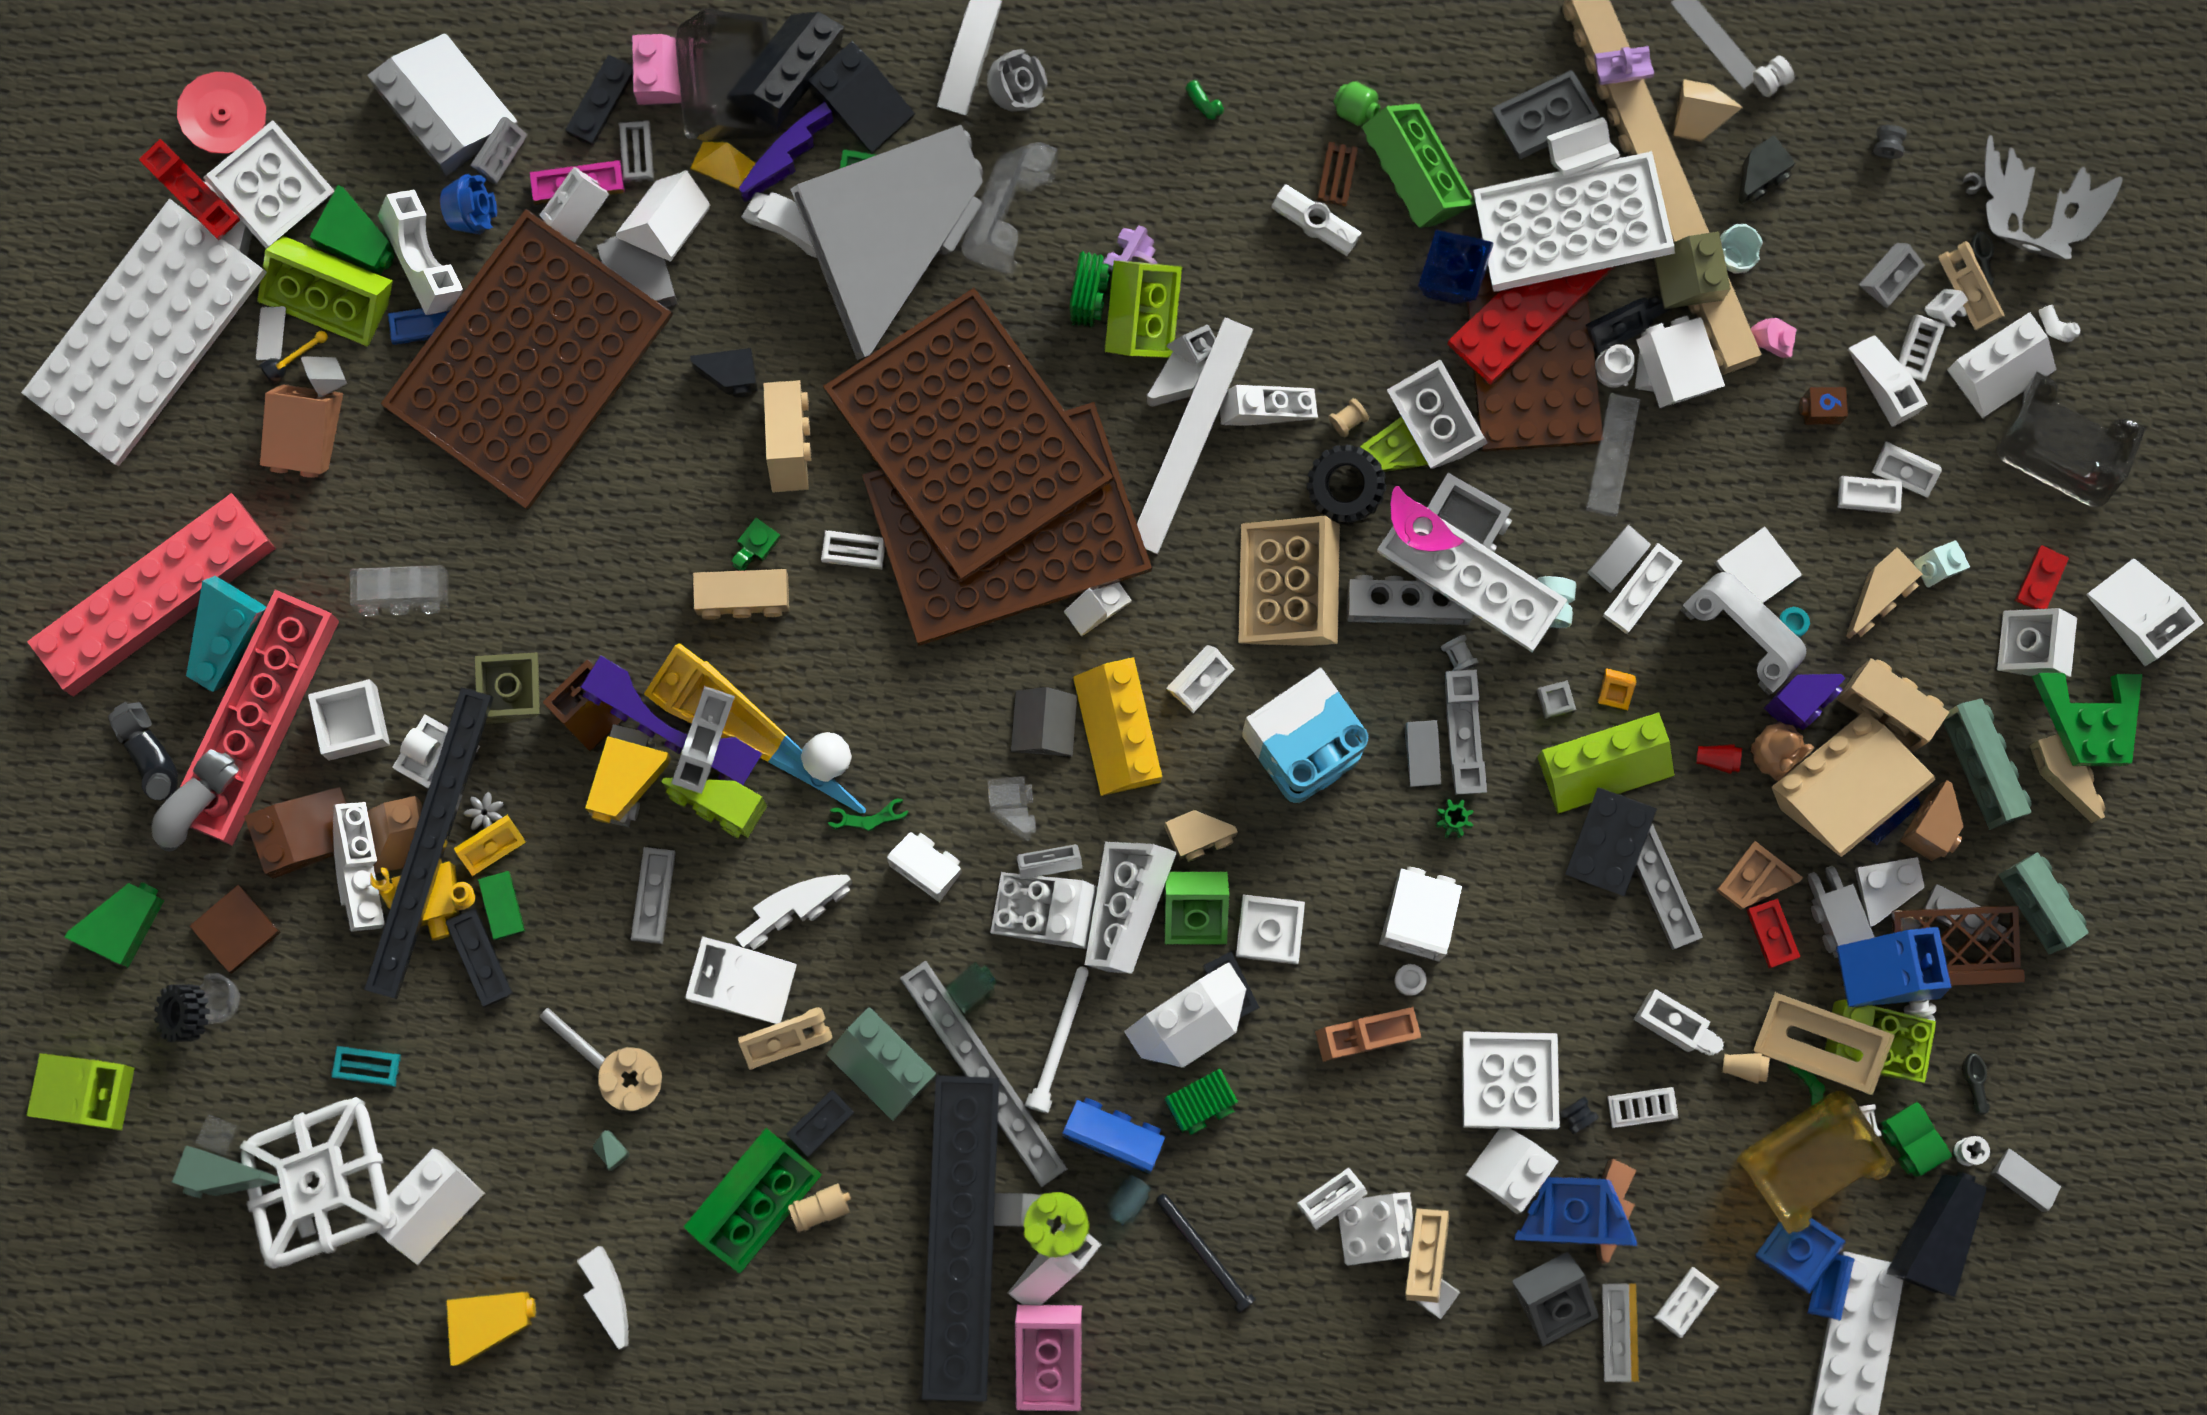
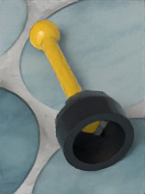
[259,331,328,385]

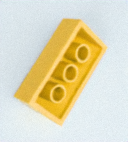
[1073,657,1162,796]

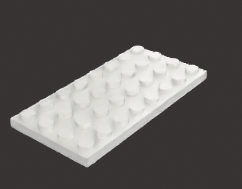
[21,199,267,466]

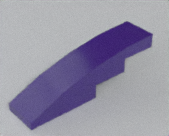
[739,102,833,202]

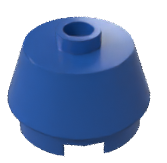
[440,174,497,234]

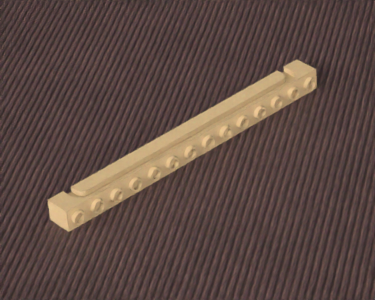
[1562,0,1762,375]

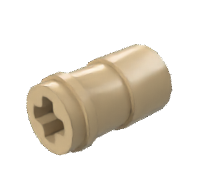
[788,1183,851,1232]

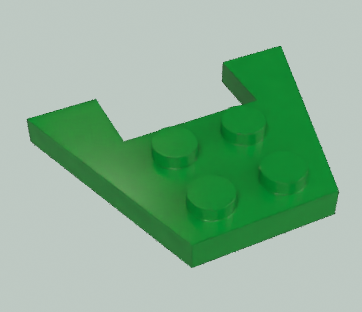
[2032,673,2142,766]

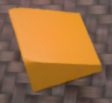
[1598,668,1636,711]

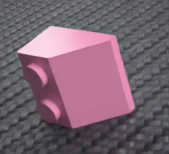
[632,34,698,105]

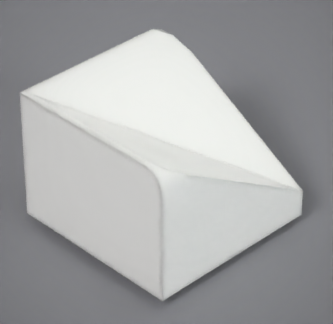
[1415,1280,1460,1319]

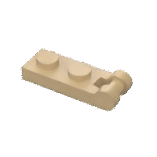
[1939,241,2005,330]
[738,1008,832,1070]

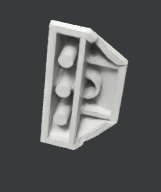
[1124,963,1246,1068]

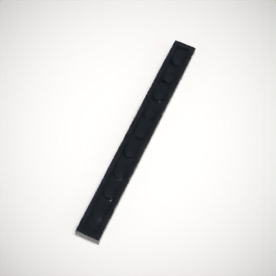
[364,687,494,999]

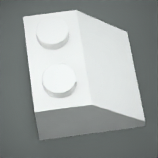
[1997,608,2077,677]
[887,832,962,903]
[1466,1128,1559,1214]

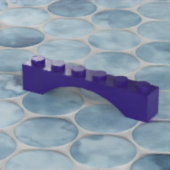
[580,655,762,785]

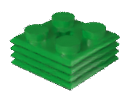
[1069,251,1109,328]

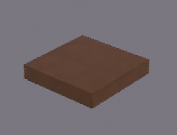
[190,884,280,974]

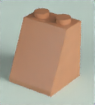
[260,384,343,477]

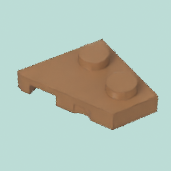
[1716,841,1803,910]

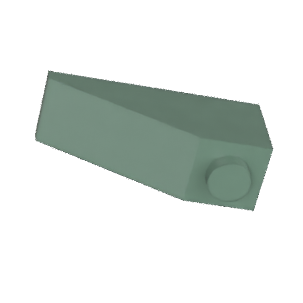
[172,1146,279,1198]

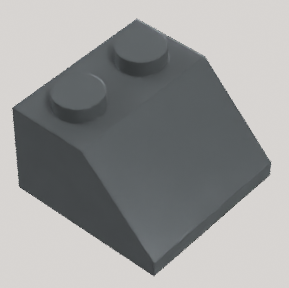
[1512,1252,1599,1346]

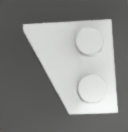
[1855,857,1925,927]

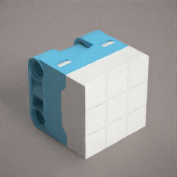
[1242,668,1368,803]

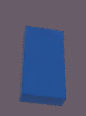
[388,308,450,345]
[1808,1254,1855,1321]

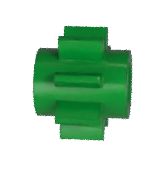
[1435,799,1474,838]

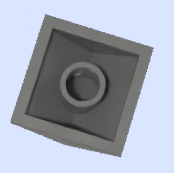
[1011,687,1077,757]

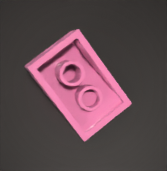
[1016,1305,1082,1411]

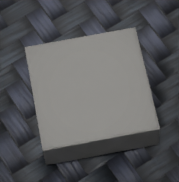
[1537,680,1576,719]

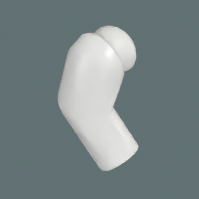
[2038,305,2080,342]

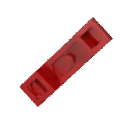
[138,139,241,240]

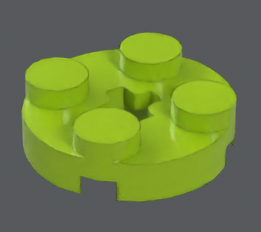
[1024,1192,1089,1258]

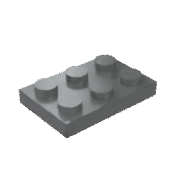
[1492,70,1600,160]

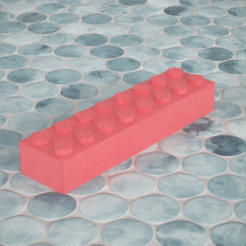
[27,493,276,697]
[180,590,339,846]

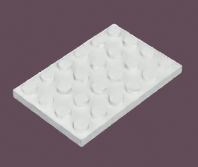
[1474,151,1675,292]

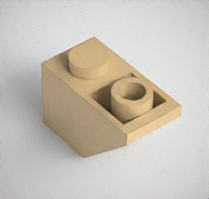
[1164,810,1238,862]

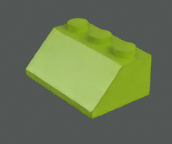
[1105,261,1182,357]

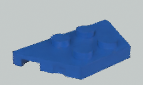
[1515,1177,1637,1246]

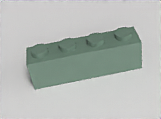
[1943,698,2032,830]

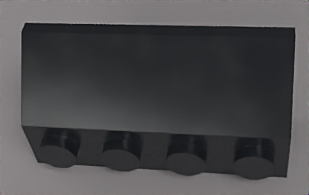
[726,12,844,129]

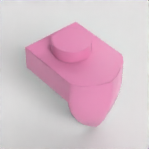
[1751,318,1796,358]

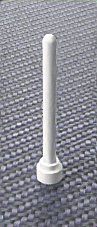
[1025,966,1089,1114]

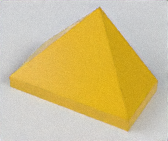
[691,142,756,189]

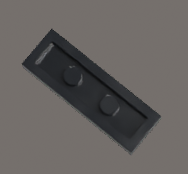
[565,54,633,146]
[446,908,514,1008]

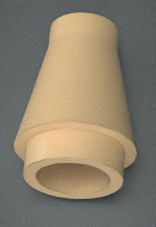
[1722,1053,1770,1084]

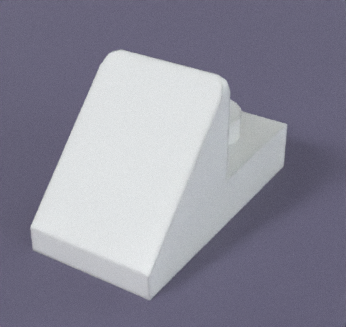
[1064,582,1132,637]

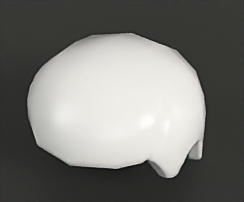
[801,732,852,782]

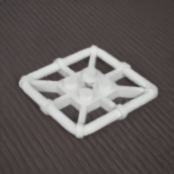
[240,1098,391,1269]

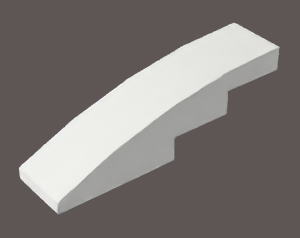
[937,0,1002,115]

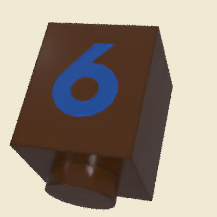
[1799,387,1848,425]

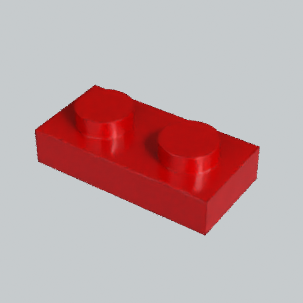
[2015,545,2069,609]
[1746,899,1800,968]

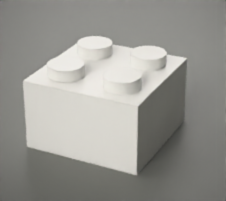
[308,679,390,761]

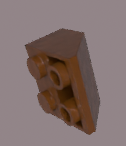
[542,659,623,752]

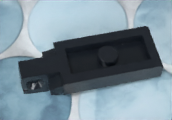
[1585,295,1668,353]

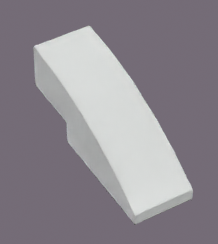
[577,1246,628,1349]

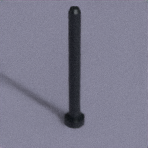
[1156,1193,1256,1313]

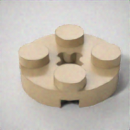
[598,1047,662,1111]

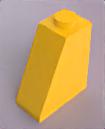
[585,736,671,824]
[447,1292,536,1366]

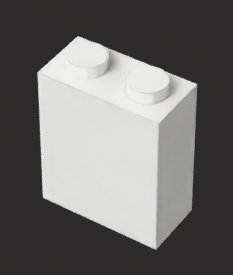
[1636,316,1725,408]

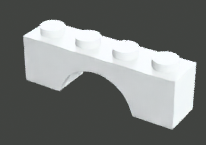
[378,190,463,315]

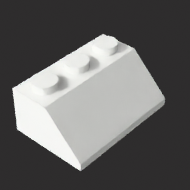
[1948,312,2056,418]
[1387,360,1487,469]
[365,1149,485,1265]

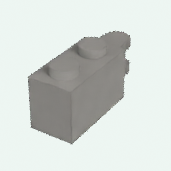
[1807,866,1874,958]

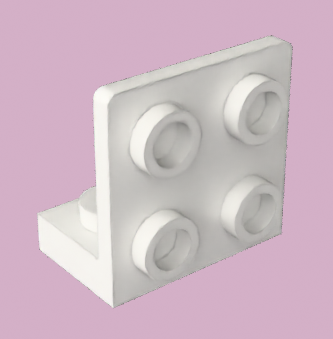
[1338,1192,1414,1265]

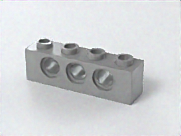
[1347,575,1473,625]

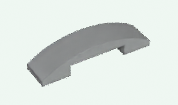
[1445,670,1487,795]

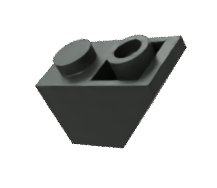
[1738,135,1795,205]

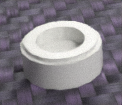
[1394,964,1426,996]

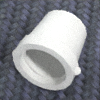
[1595,345,1634,388]

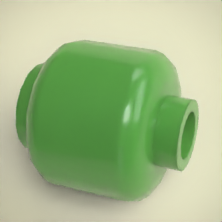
[1334,82,1380,126]

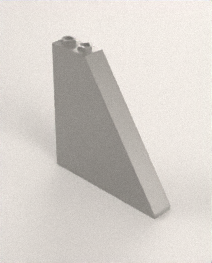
[791,125,983,360]

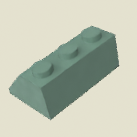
[1998,852,2089,955]
[826,1007,937,1121]

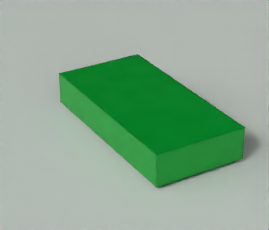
[478,871,526,940]

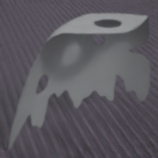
[1985,135,2123,259]

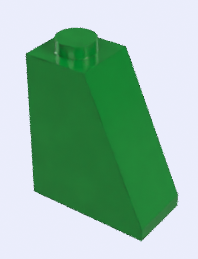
[310,185,394,276]
[65,882,165,968]

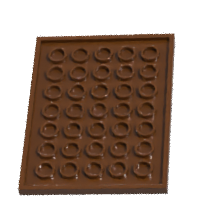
[381,209,673,510]
[823,288,1113,582]
[862,402,1152,646]

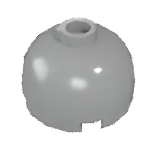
[987,49,1047,112]

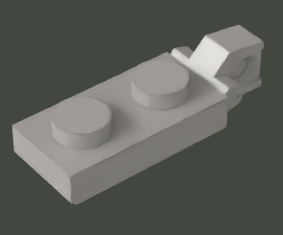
[1923,884,2011,944]

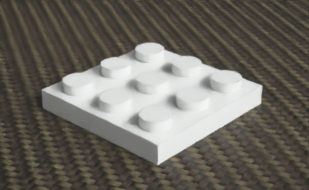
[203,120,334,248]
[1462,1032,1559,1129]

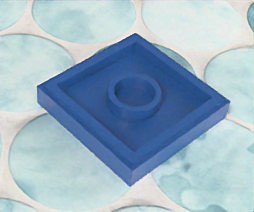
[1755,1205,1846,1294]

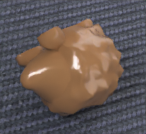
[1751,721,1815,781]

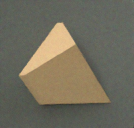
[1673,80,1743,142]

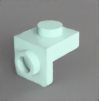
[1914,541,1970,587]

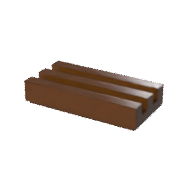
[1317,142,1358,206]

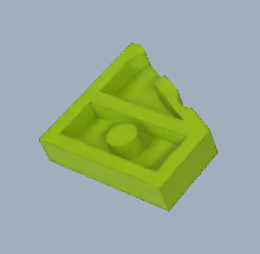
[1360,417,1428,472]

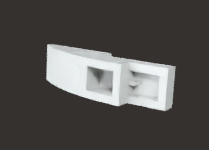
[333,802,385,932]
[735,874,852,950]

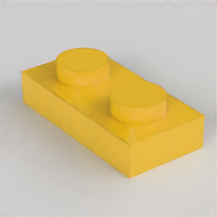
[454,814,526,876]

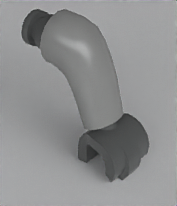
[152,749,239,851]

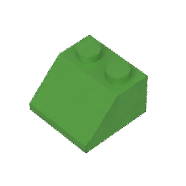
[1164,872,1229,944]

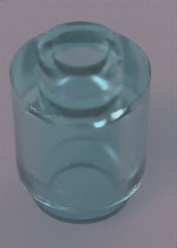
[1107,1175,1151,1225]

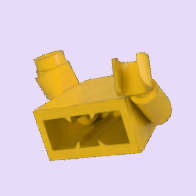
[370,861,475,940]

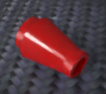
[1696,744,1742,774]

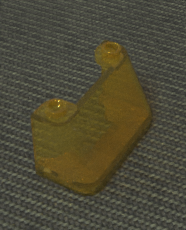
[1737,1091,1896,1234]

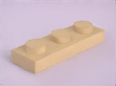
[1406,1209,1449,1303]

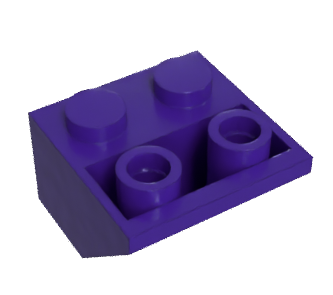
[1764,674,1846,731]

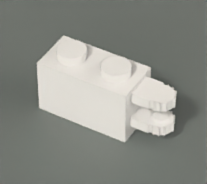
[1634,989,1724,1056]

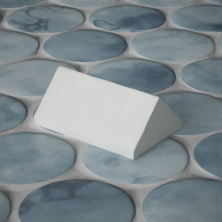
[616,171,710,262]

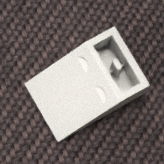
[2086,558,2204,666]
[990,872,1097,949]
[685,937,797,1024]

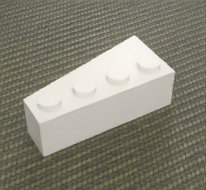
[1085,842,1177,974]

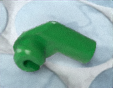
[1185,80,1224,119]

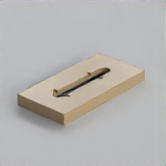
[1753,992,1894,1095]

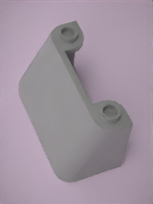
[1680,572,1806,695]

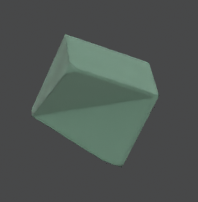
[593,1130,630,1171]

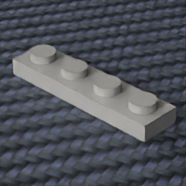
[1636,823,1703,950]

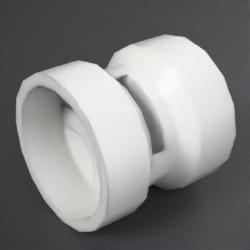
[1752,56,1794,97]

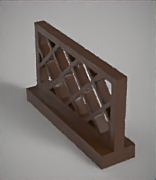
[1892,905,2025,986]

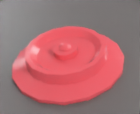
[177,72,266,154]

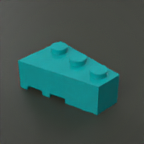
[186,576,266,692]

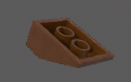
[244,787,347,879]

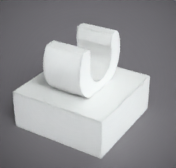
[1924,289,1968,327]

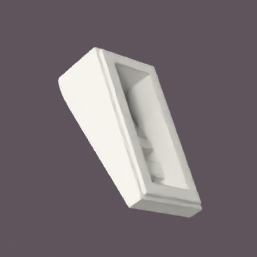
[1898,314,1946,382]
[1607,1087,1678,1128]

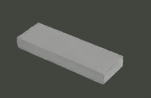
[631,847,676,944]

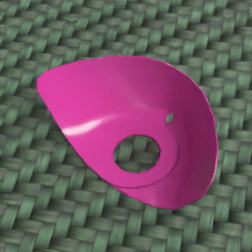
[1391,486,1464,551]

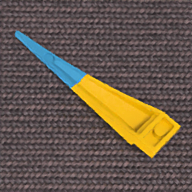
[644,643,866,813]

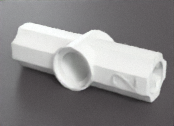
[1271,185,1361,256]

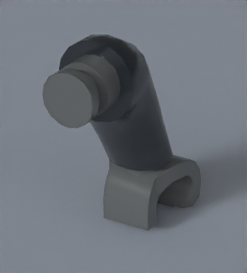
[108,702,178,800]

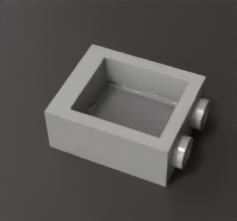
[1427,473,1512,552]

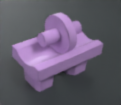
[1594,46,1654,85]
[1104,225,1157,273]

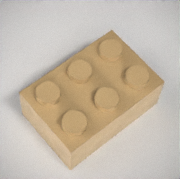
[1837,658,1949,752]

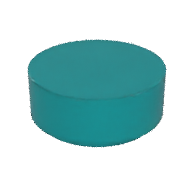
[1779,607,1810,637]

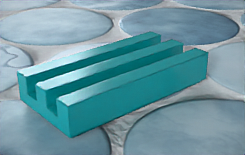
[331,1046,401,1087]

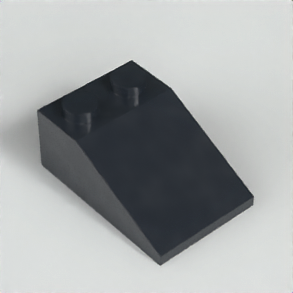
[808,41,915,154]

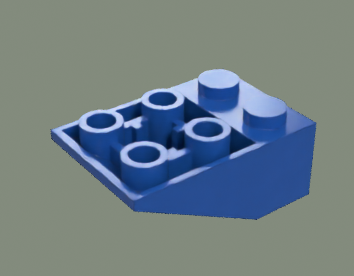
[1836,927,1951,1007]

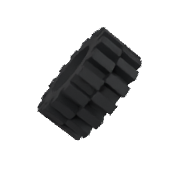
[154,984,210,1042]

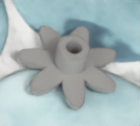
[463,792,503,830]

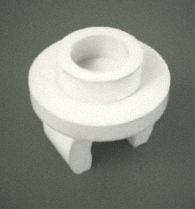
[1904,1000,1936,1021]

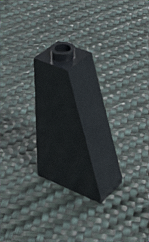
[1886,1172,1987,1297]

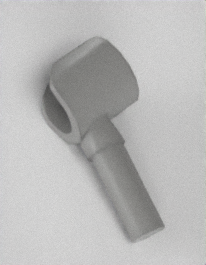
[1963,173,2004,194]

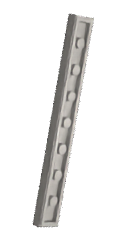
[900,961,1067,1187]

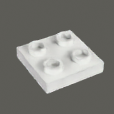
[392,714,480,789]

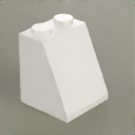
[1379,867,1462,961]

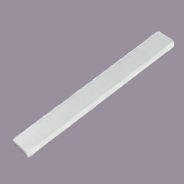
[1137,317,1253,554]

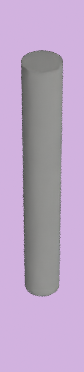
[540,1008,605,1069]

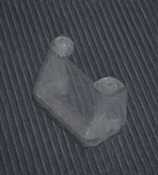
[961,142,1058,279]

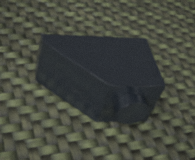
[690,348,758,398]

